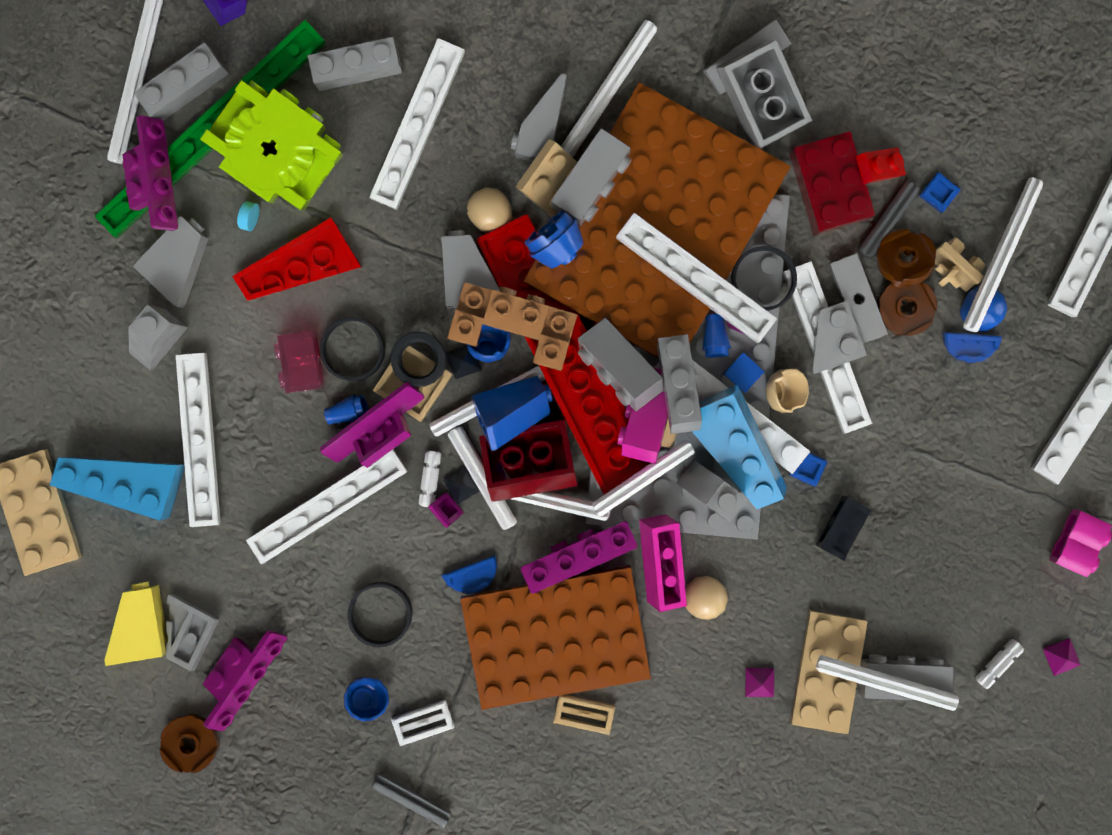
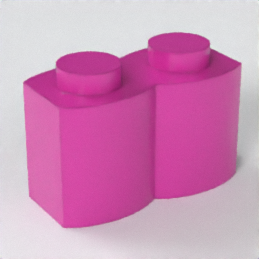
[1049,509,1112,577]

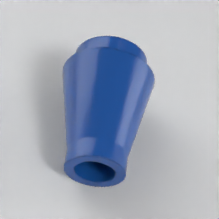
[702,314,731,358]
[324,394,369,425]

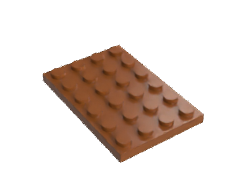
[460,566,651,710]

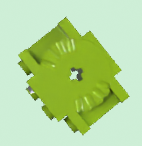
[200,80,343,211]

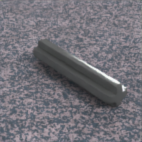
[859,181,919,257]
[372,773,451,827]

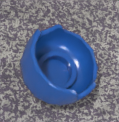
[960,286,1007,332]
[467,325,511,363]
[343,677,389,721]

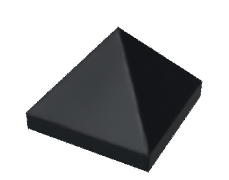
[446,345,482,379]
[443,467,480,505]

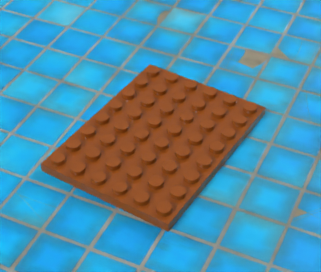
[524,82,791,359]

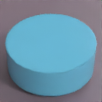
[237,201,259,232]

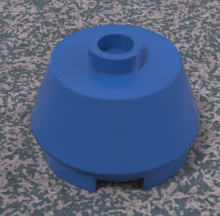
[524,211,584,269]

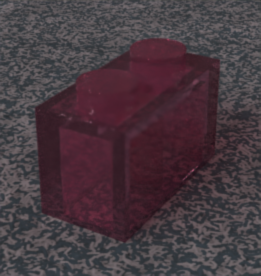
[274,331,325,394]

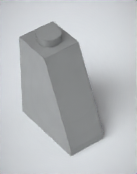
[133,216,208,308]
[441,230,499,308]
[128,304,188,371]
[676,460,748,523]

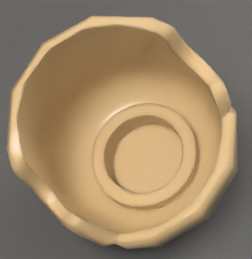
[467,187,512,233]
[765,369,809,413]
[685,576,729,620]

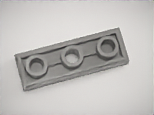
[703,19,791,95]
[829,254,888,344]

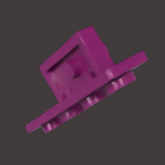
[122,115,178,231]
[319,382,425,468]
[521,521,637,594]
[202,630,287,731]

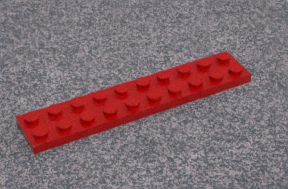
[476,214,651,495]

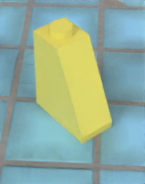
[104,581,168,666]

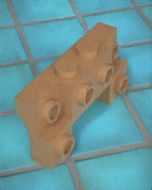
[447,282,577,371]

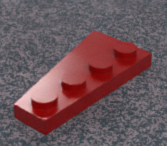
[232,217,362,301]

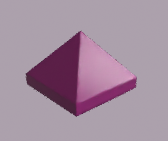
[428,491,464,528]
[1042,638,1081,676]
[745,667,774,697]

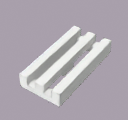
[391,699,455,746]

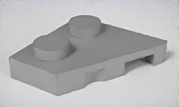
[811,301,867,374]
[166,594,219,671]

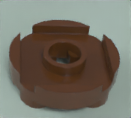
[876,229,936,287]
[877,282,937,336]
[159,713,220,773]

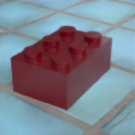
[789,131,875,236]
[479,420,578,502]

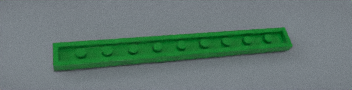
[95,20,326,239]

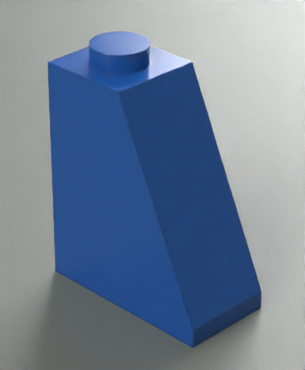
[472,375,552,450]

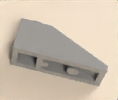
[511,74,567,162]

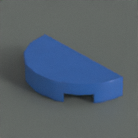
[942,332,1002,363]
[442,554,497,594]

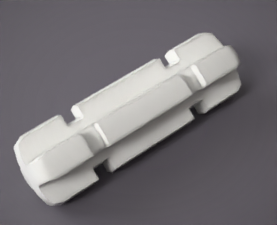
[419,451,441,507]
[975,639,1024,689]

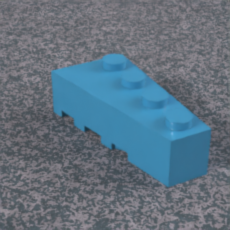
[692,385,787,509]
[50,457,185,521]

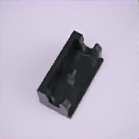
[815,496,872,561]

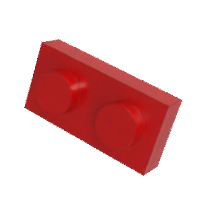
[855,147,906,184]

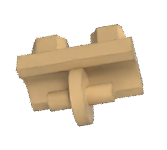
[935,237,985,292]

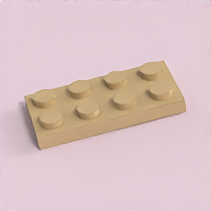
[0,449,83,576]
[790,610,868,734]

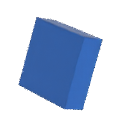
[919,172,961,213]
[723,352,764,393]
[789,453,828,487]

